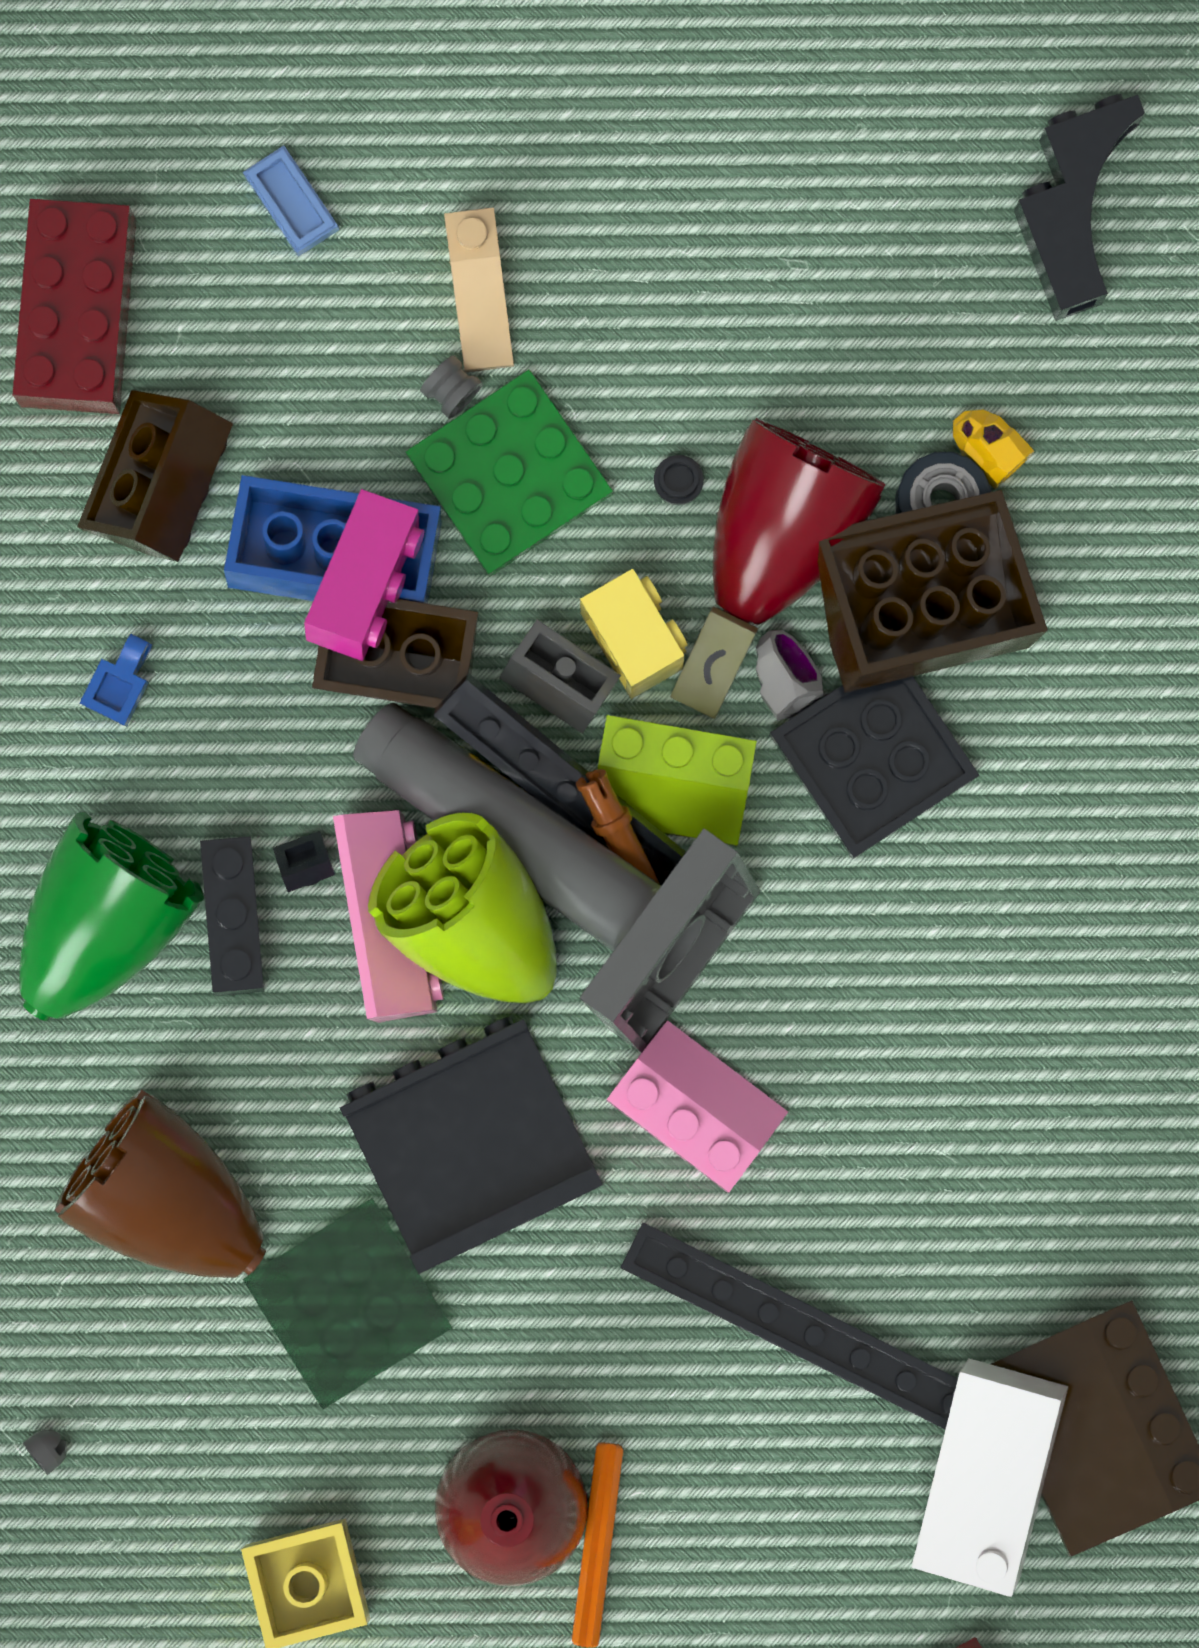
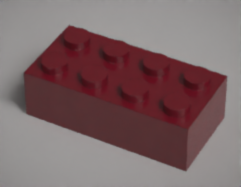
[12,199,136,414]

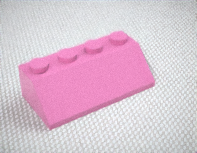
[333,810,444,1023]

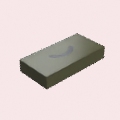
[670,606,759,719]

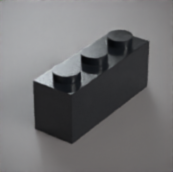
[200,836,264,996]

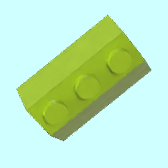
[597,715,757,846]

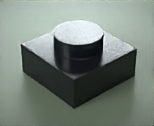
[273,831,335,892]

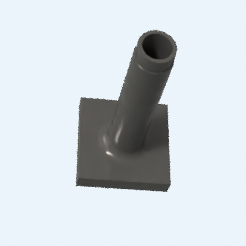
[353,703,761,1053]

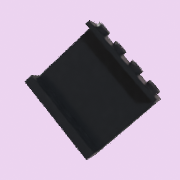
[339,1016,603,1274]

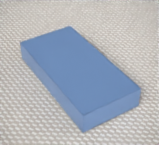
[243,146,339,257]

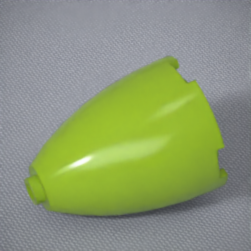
[368,813,557,1003]

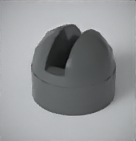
[22,1429,67,1475]

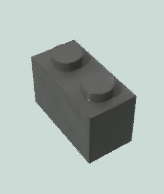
[499,620,621,734]

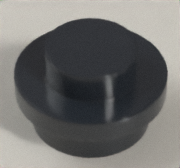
[654,455,704,505]

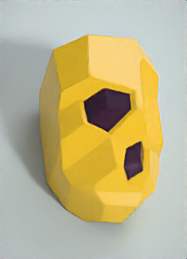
[953,409,1034,489]

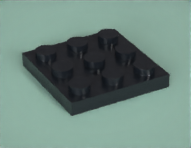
[769,676,979,860]

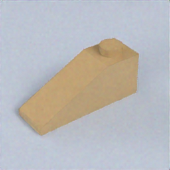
[444,207,514,373]

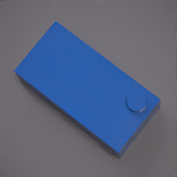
[224,475,442,604]

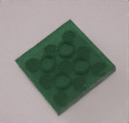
[243,1198,453,1410]

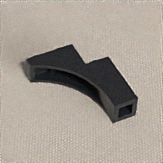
[1014,94,1145,321]

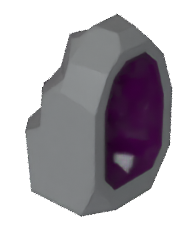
[756,630,824,721]

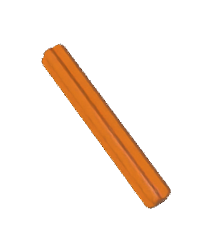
[572,1442,623,1648]

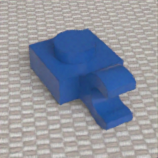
[79,634,153,727]

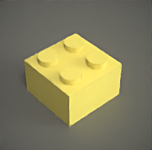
[580,569,688,699]
[241,1518,371,1648]

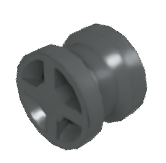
[420,355,483,419]

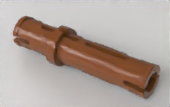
[576,769,660,884]

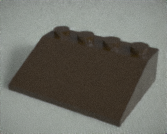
[818,490,1048,693]
[991,1300,1199,1557]

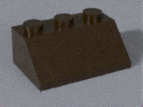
[77,390,233,562]
[312,599,479,708]

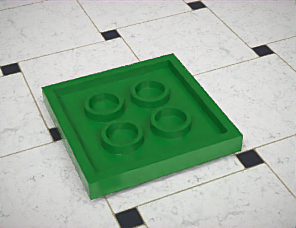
[405,370,613,577]

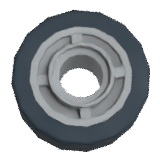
[895,452,991,514]

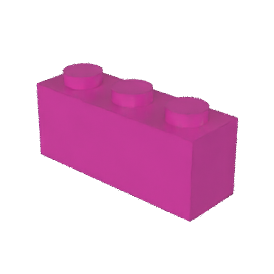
[304,489,424,661]

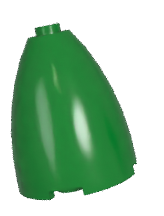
[19,812,204,1021]

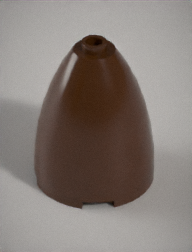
[54,1090,266,1278]

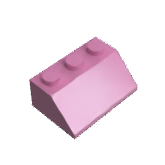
[607,1020,788,1193]

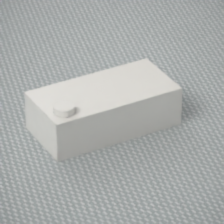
[911,1358,1068,1597]

